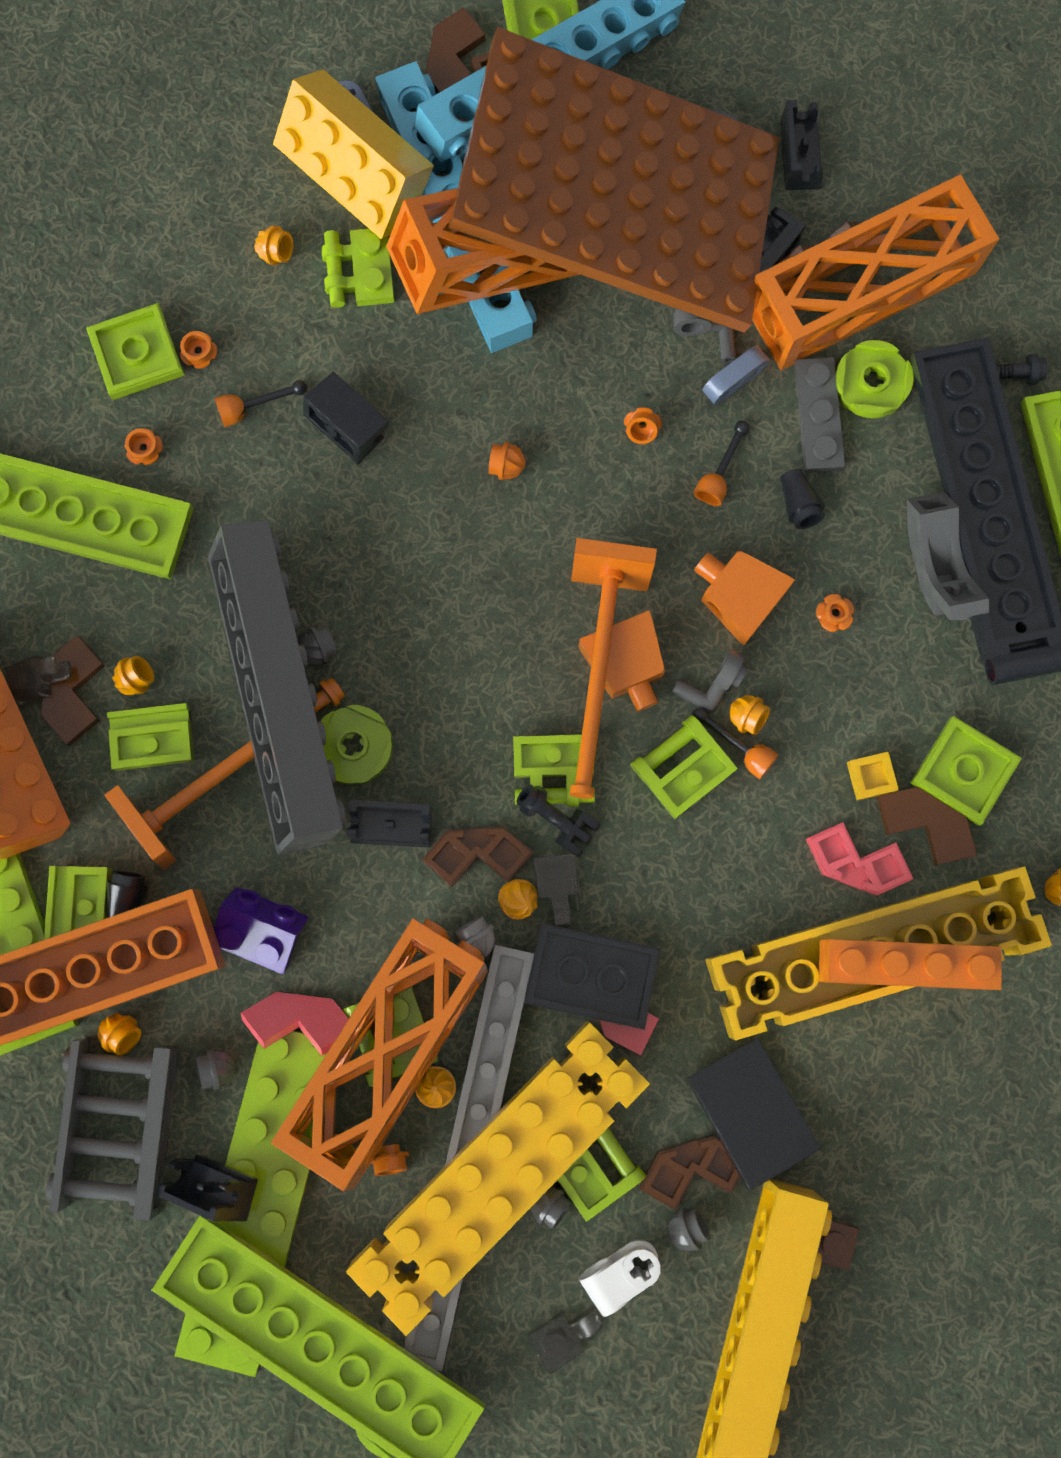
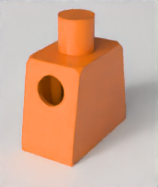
[694,551,795,645]
[579,611,665,712]

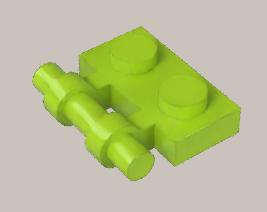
[321,229,395,308]
[513,735,595,807]

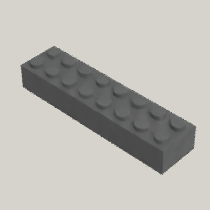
[208,520,345,856]

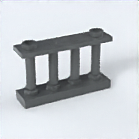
[46,1038,179,1221]

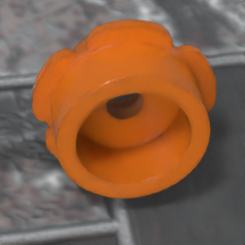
[180,331,217,369]
[624,407,662,444]
[124,428,163,465]
[816,594,855,632]
[371,1144,409,1176]

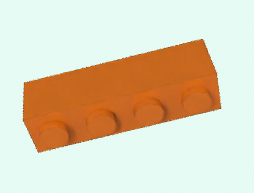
[819,939,1002,990]

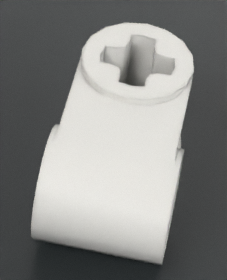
[579,1239,660,1317]

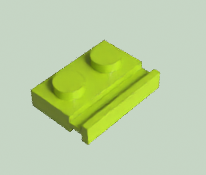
[107,703,195,771]
[44,866,112,940]

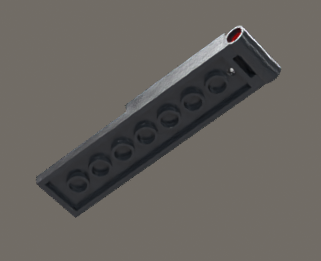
[910,338,1061,685]

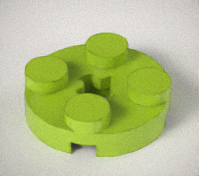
[836,340,914,418]
[321,705,393,785]

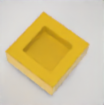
[847,752,899,801]

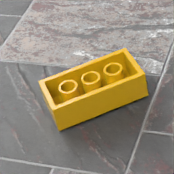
[273,69,434,239]

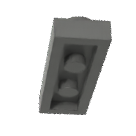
[794,357,845,473]

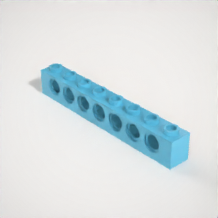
[414,0,685,163]
[375,61,537,353]

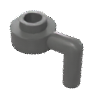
[673,309,736,363]
[671,649,748,712]

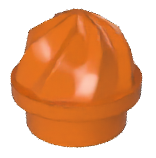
[489,441,526,480]

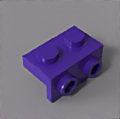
[214,887,308,974]

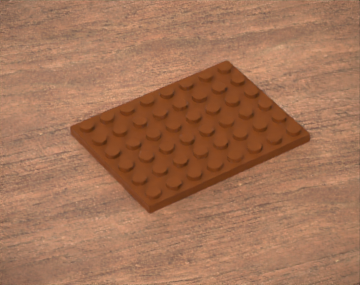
[449,26,779,333]

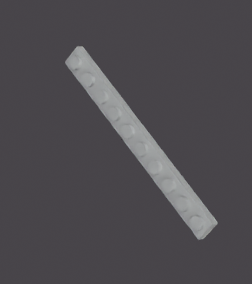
[404,945,534,1371]

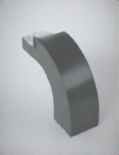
[907,492,989,620]

